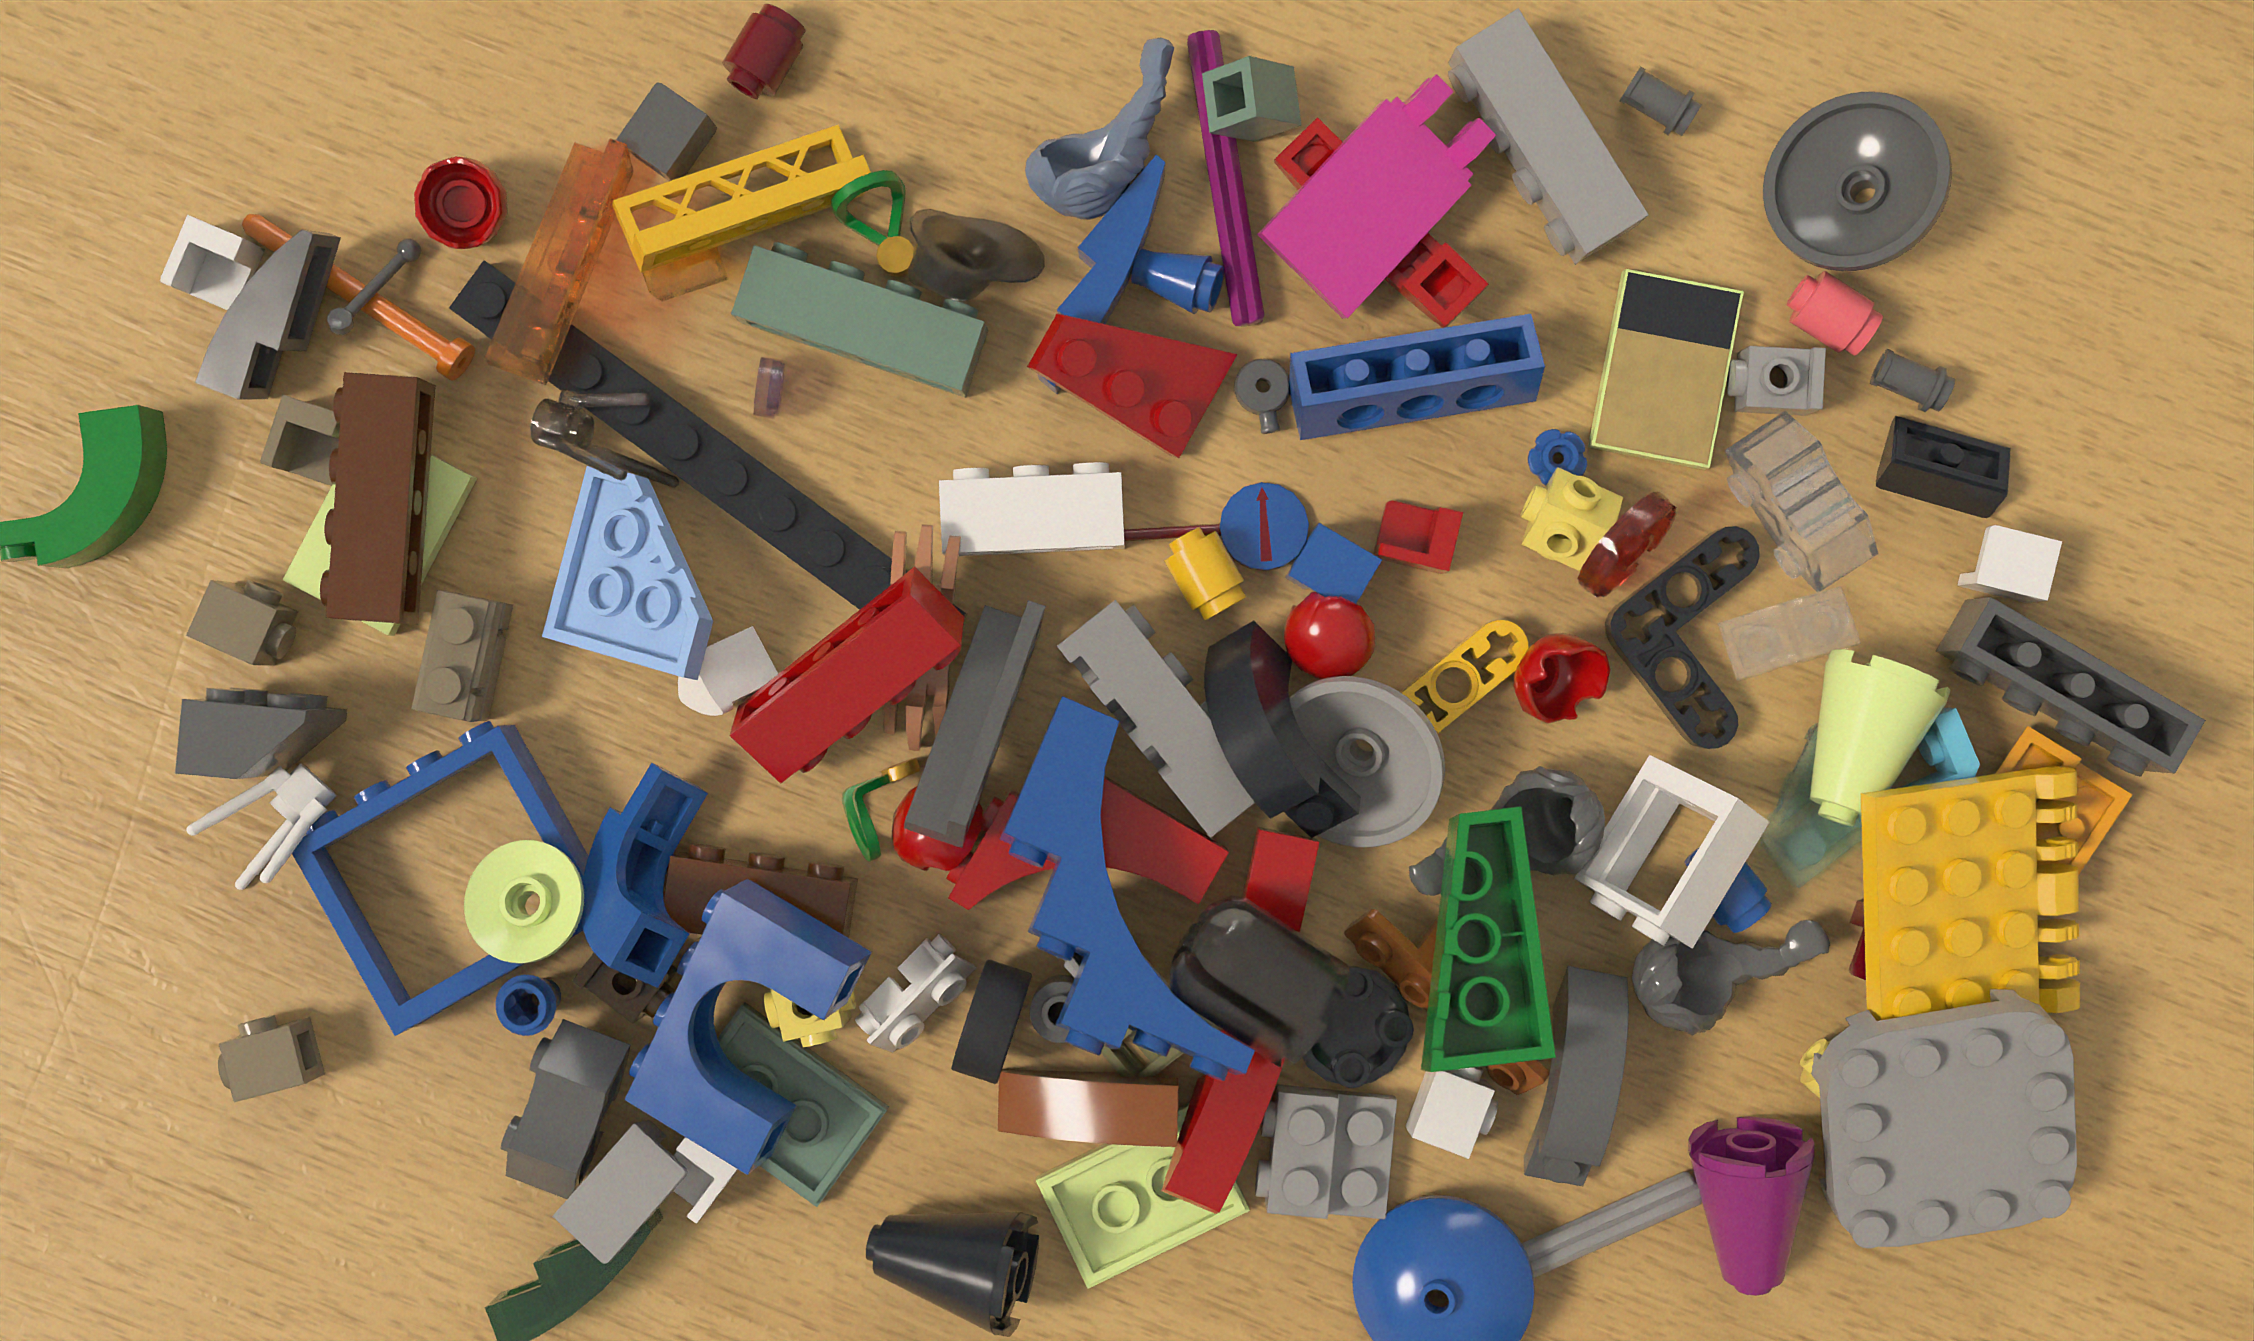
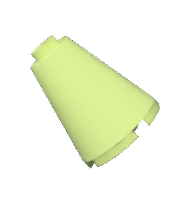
[1810,649,1951,827]

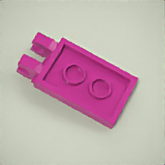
[1257,74,1496,319]

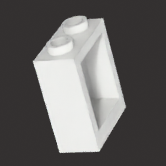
[1574,755,1769,949]

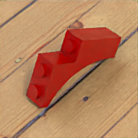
[946,775,1229,910]

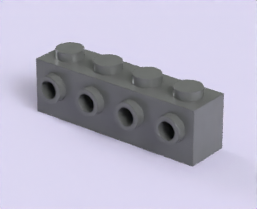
[1936,597,2206,777]

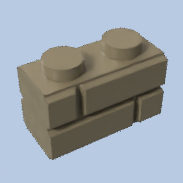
[411,590,513,722]

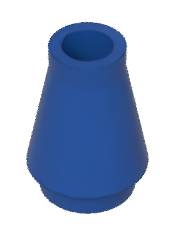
[1131,249,1225,314]
[496,975,561,1036]

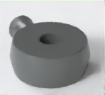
[1234,359,1290,434]

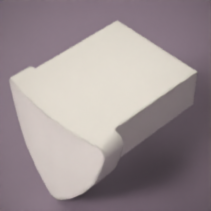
[678,626,778,716]

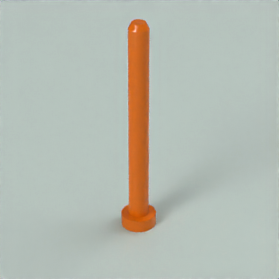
[242,214,475,381]

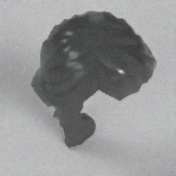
[1409,766,1605,896]
[1632,920,1830,1036]

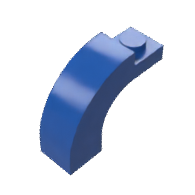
[581,763,708,988]

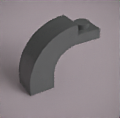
[1524,966,1629,1187]

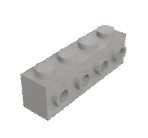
[1448,8,1648,265]

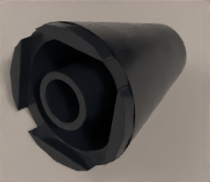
[866,1212,1039,1337]

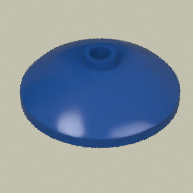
[1352,1195,1535,1341]

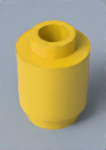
[1164,527,1246,621]

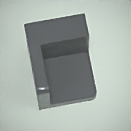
[616,82,717,181]

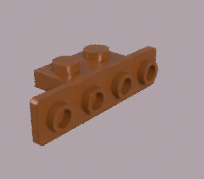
[1344,909,1550,1095]

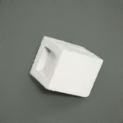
[160,215,265,310]
[1957,525,2062,603]
[674,1137,738,1224]

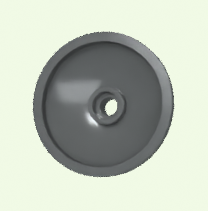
[1763,92,1952,271]

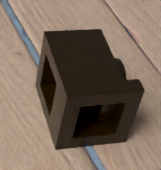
[573,953,677,1024]

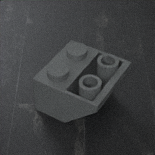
[175,688,347,779]

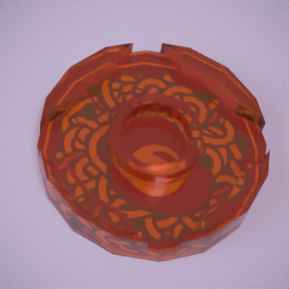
[1577,491,1677,597]

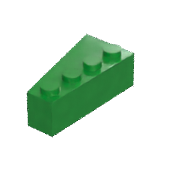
[1421,807,1556,1072]

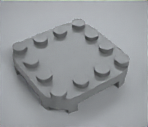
[1811,989,2077,1248]

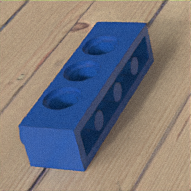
[1289,314,1545,440]

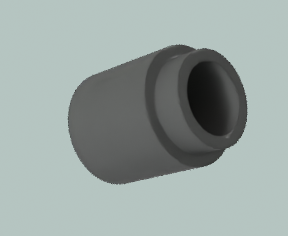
[1030,975,1075,1043]

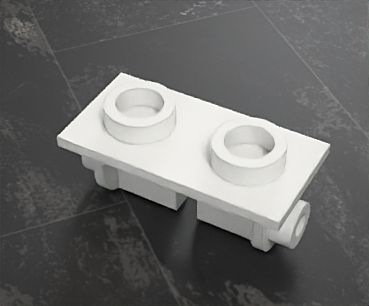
[855,934,976,1053]

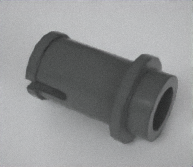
[1620,67,1702,136]
[1870,349,1955,412]

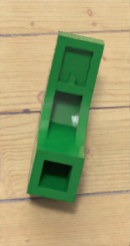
[0,405,167,568]

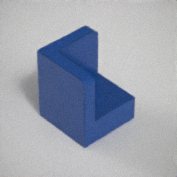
[1285,523,1382,604]

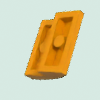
[1995,726,2133,875]

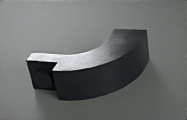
[1204,620,1361,838]

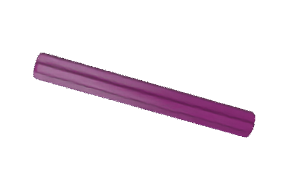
[1187,30,1265,327]

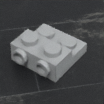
[1255,1084,1397,1219]

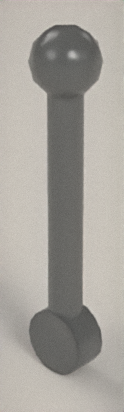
[327,239,421,335]

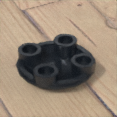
[1292,966,1414,1088]

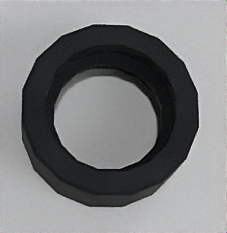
[951,960,1032,1084]

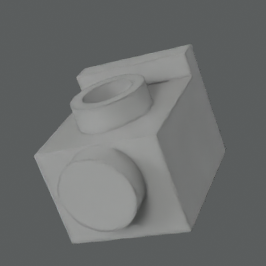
[1727,346,1826,416]

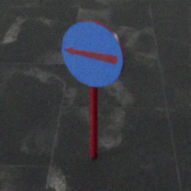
[1124,482,1309,571]

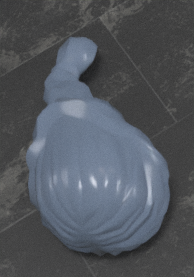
[1025,37,1174,220]

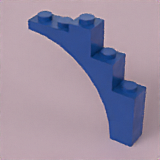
[1000,696,1255,1081]

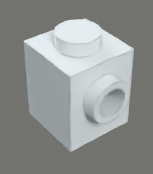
[1405,1067,1498,1159]

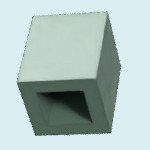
[1202,56,1302,142]

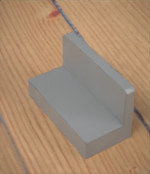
[552,1120,688,1264]

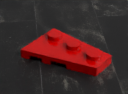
[1027,313,1238,458]

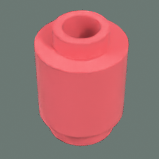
[1786,271,1883,356]

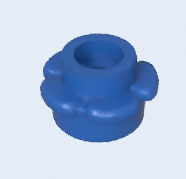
[1528,429,1587,486]

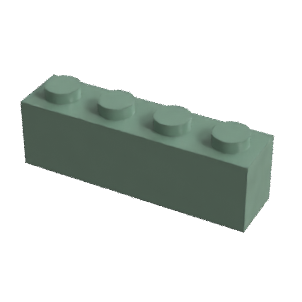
[731,242,988,398]

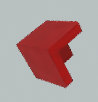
[1373,500,1463,574]

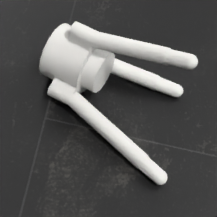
[187,763,337,890]

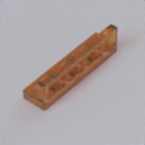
[485,138,633,385]

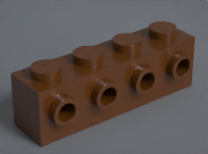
[320,372,436,625]

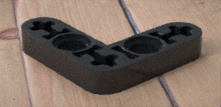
[1605,526,1760,749]

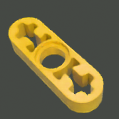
[1400,620,1528,734]

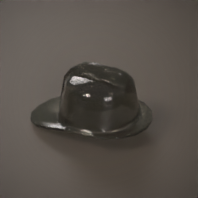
[908,209,1045,302]

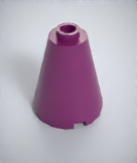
[1688,1116,1815,1296]

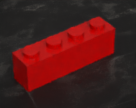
[729,567,965,784]

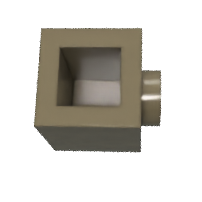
[186,580,298,666]
[218,1015,325,1102]

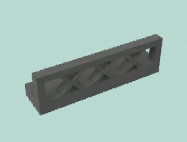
[904,600,1046,848]

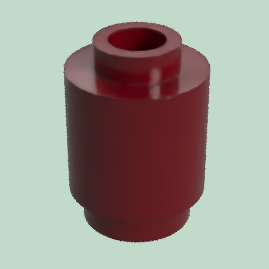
[722,4,806,99]

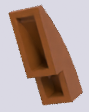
[998,1070,1178,1147]

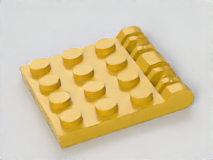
[1861,766,2080,1021]

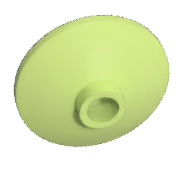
[464,840,584,964]

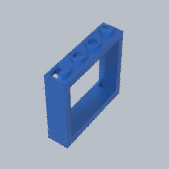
[292,721,589,1036]

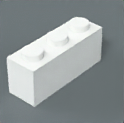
[939,462,1125,556]

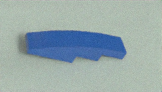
[1037,155,1166,394]

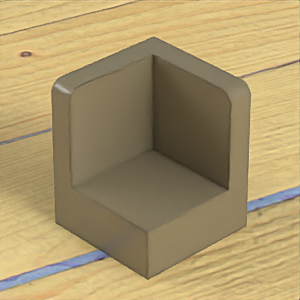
[260,394,340,486]

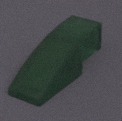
[485,1208,663,1341]

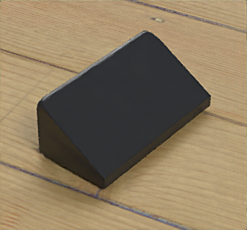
[1876,416,2011,518]

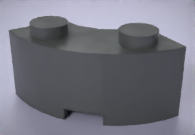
[501,1019,631,1199]

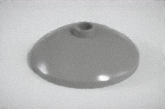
[1290,676,1445,847]

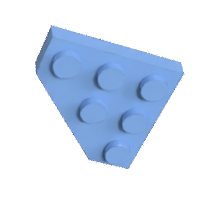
[542,463,713,680]

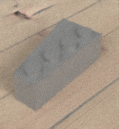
[1057,600,1255,838]

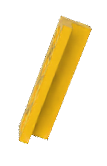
[612,124,871,273]

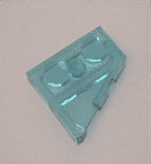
[1758,723,1862,888]

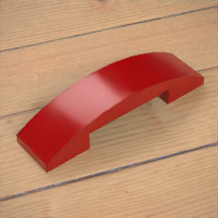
[1274,117,1489,328]

